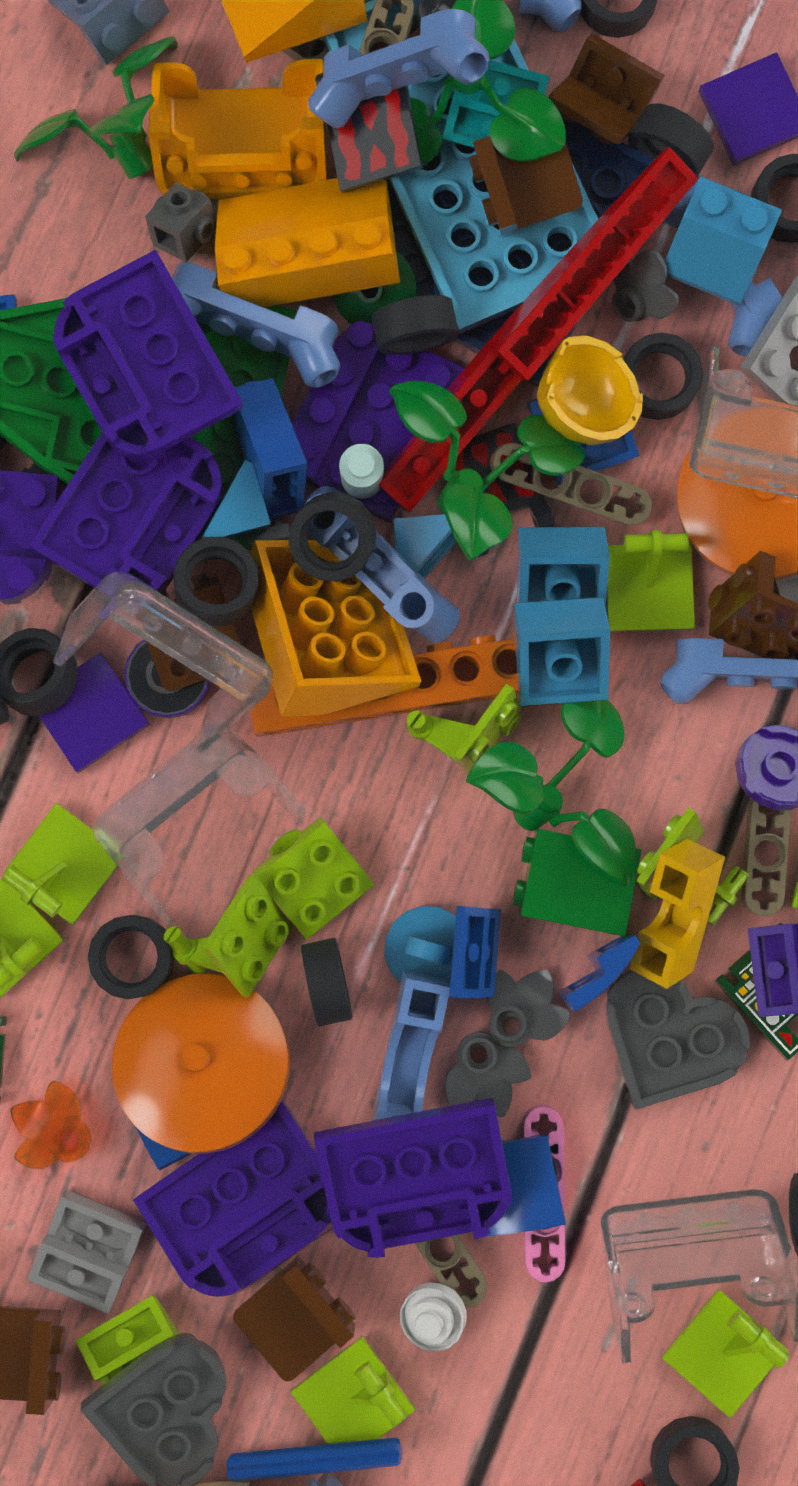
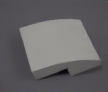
[27,1189,147,1314]

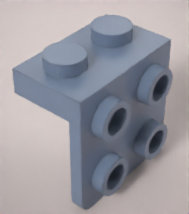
[48,0,170,65]

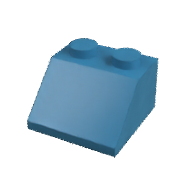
[664,176,782,306]
[517,527,610,607]
[514,597,610,706]

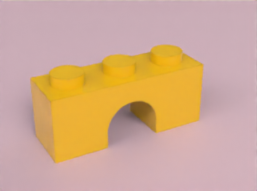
[630,839,725,989]

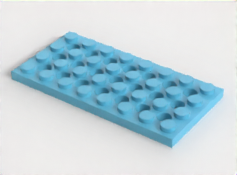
[323,0,598,334]

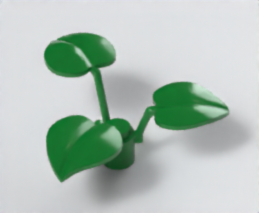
[410,0,566,165]
[14,36,178,179]
[389,381,585,561]
[466,700,636,886]

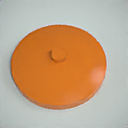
[677,408,798,581]
[112,973,290,1154]

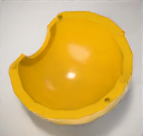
[537,336,643,445]

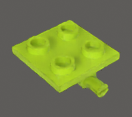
[606,529,695,632]
[407,684,522,774]
[1,803,126,925]
[636,807,750,926]
[164,875,293,998]
[0,880,64,998]
[661,1288,790,1418]
[290,1336,415,1444]

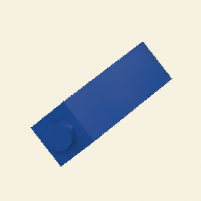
[231,378,307,520]

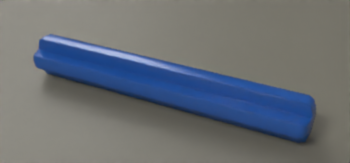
[227,1438,402,1482]

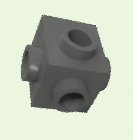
[145,182,216,262]

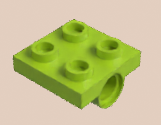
[252,816,375,940]

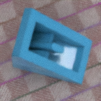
[201,460,271,540]
[394,514,457,579]

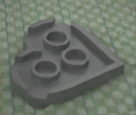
[605,970,750,1110]
[80,1333,226,1486]

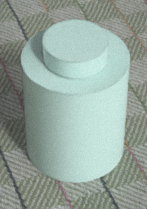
[339,444,384,499]

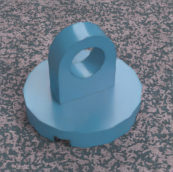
[384,906,456,985]

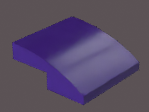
[748,923,798,1017]

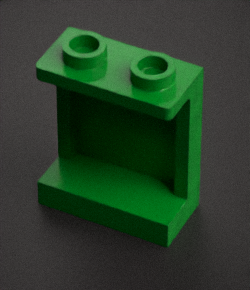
[512,829,642,937]

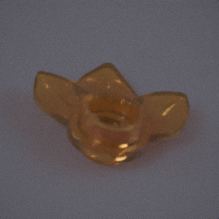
[10,1081,92,1169]

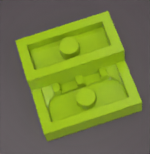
[75,1294,180,1385]

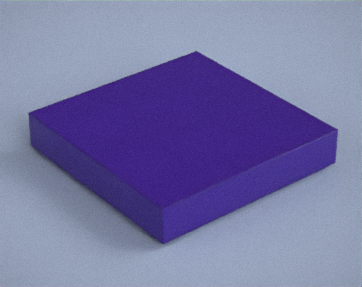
[698,52,798,166]
[39,652,150,773]

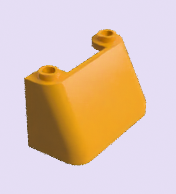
[148,59,326,199]

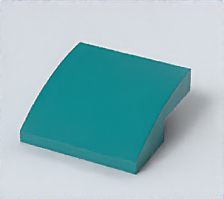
[442,60,550,148]

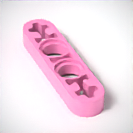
[523,1104,565,1283]

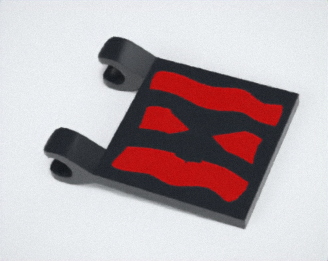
[315,73,424,193]
[443,422,554,557]

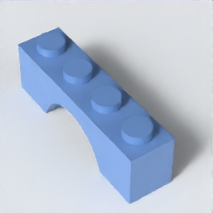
[371,969,450,1121]

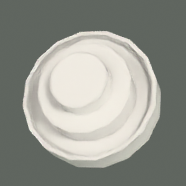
[400,1282,467,1352]

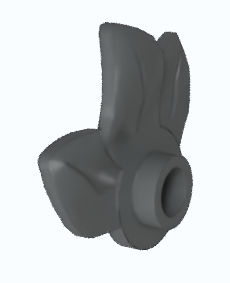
[612,249,679,322]
[486,970,571,1048]
[445,1032,531,1117]

